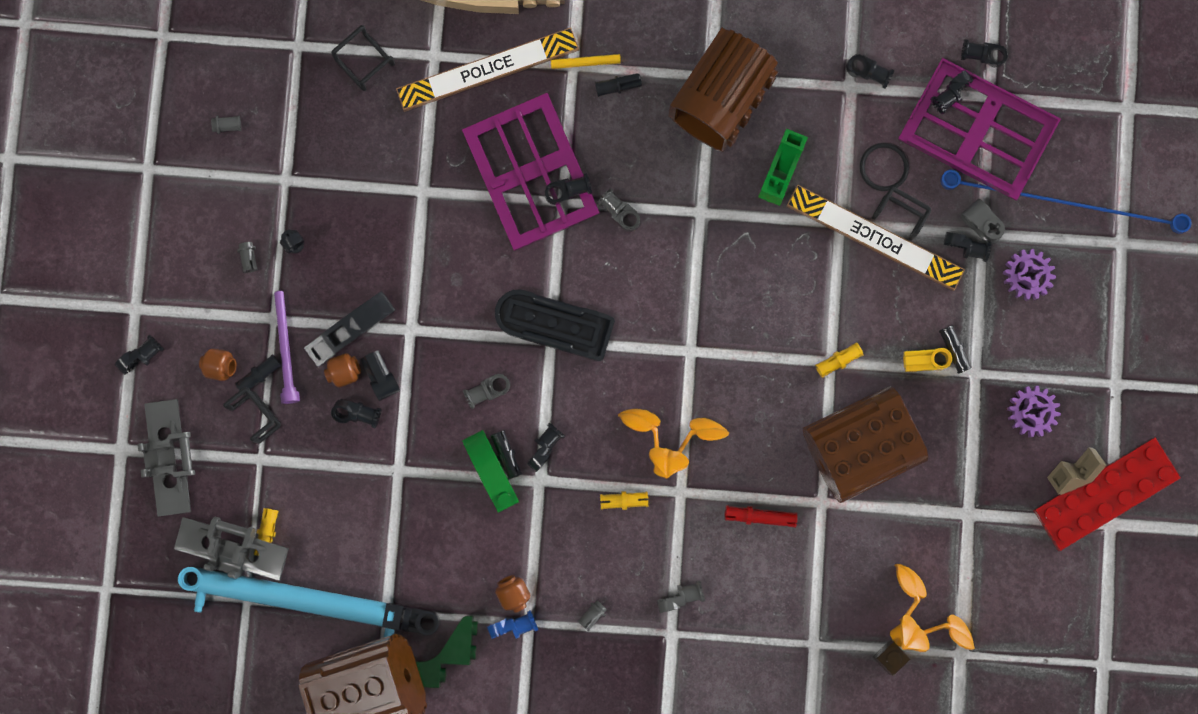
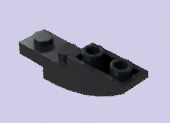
[304,291,396,367]

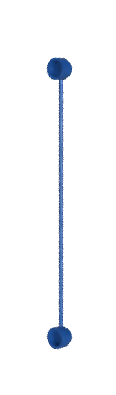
[940,170,1192,234]

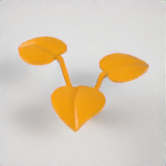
[618,409,729,479]
[890,564,975,652]

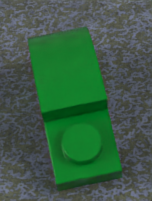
[758,128,808,206]
[462,430,519,513]

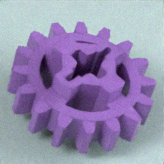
[1003,249,1056,301]
[1007,386,1061,437]

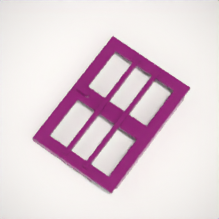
[898,58,1061,201]
[462,93,600,251]

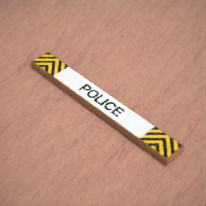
[396,28,579,112]
[786,185,965,291]

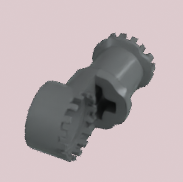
[597,188,640,232]
[462,374,511,409]
[657,580,705,613]

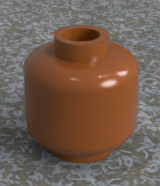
[199,349,237,381]
[324,353,361,388]
[495,575,531,613]

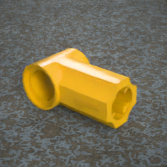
[903,348,952,372]

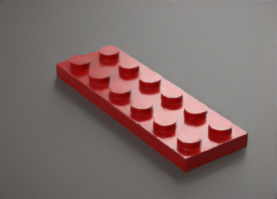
[1033,437,1181,551]

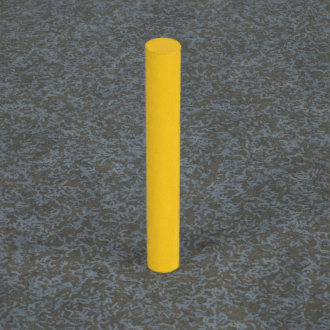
[551,54,621,69]

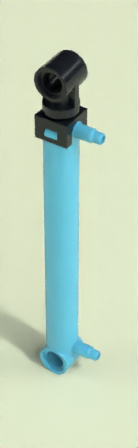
[178,567,441,638]

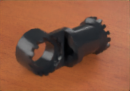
[961,39,1008,68]
[846,54,894,89]
[930,70,973,115]
[544,173,592,205]
[280,229,305,254]
[943,232,991,262]
[115,334,164,375]
[331,399,382,429]
[527,422,565,472]

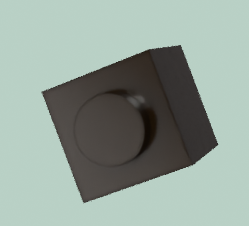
[873,640,910,676]

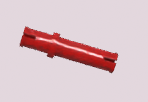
[724,505,798,528]

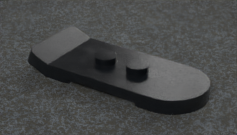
[495,289,615,361]

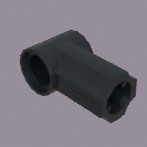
[360,350,401,401]

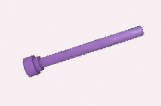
[274,291,300,404]

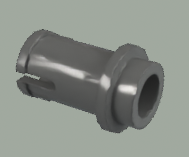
[211,115,241,134]
[237,242,258,273]
[577,601,607,632]

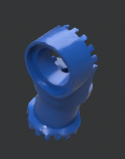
[487,610,538,639]

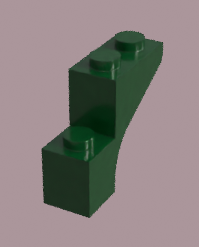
[416,616,478,688]

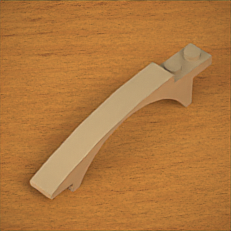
[421,0,565,14]

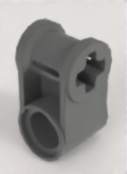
[961,199,1005,244]

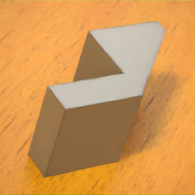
[1047,447,1107,495]

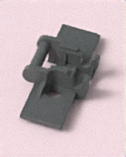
[138,399,196,517]
[174,516,289,581]

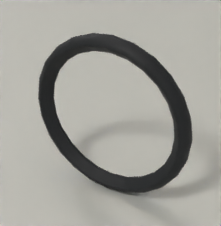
[860,143,909,191]

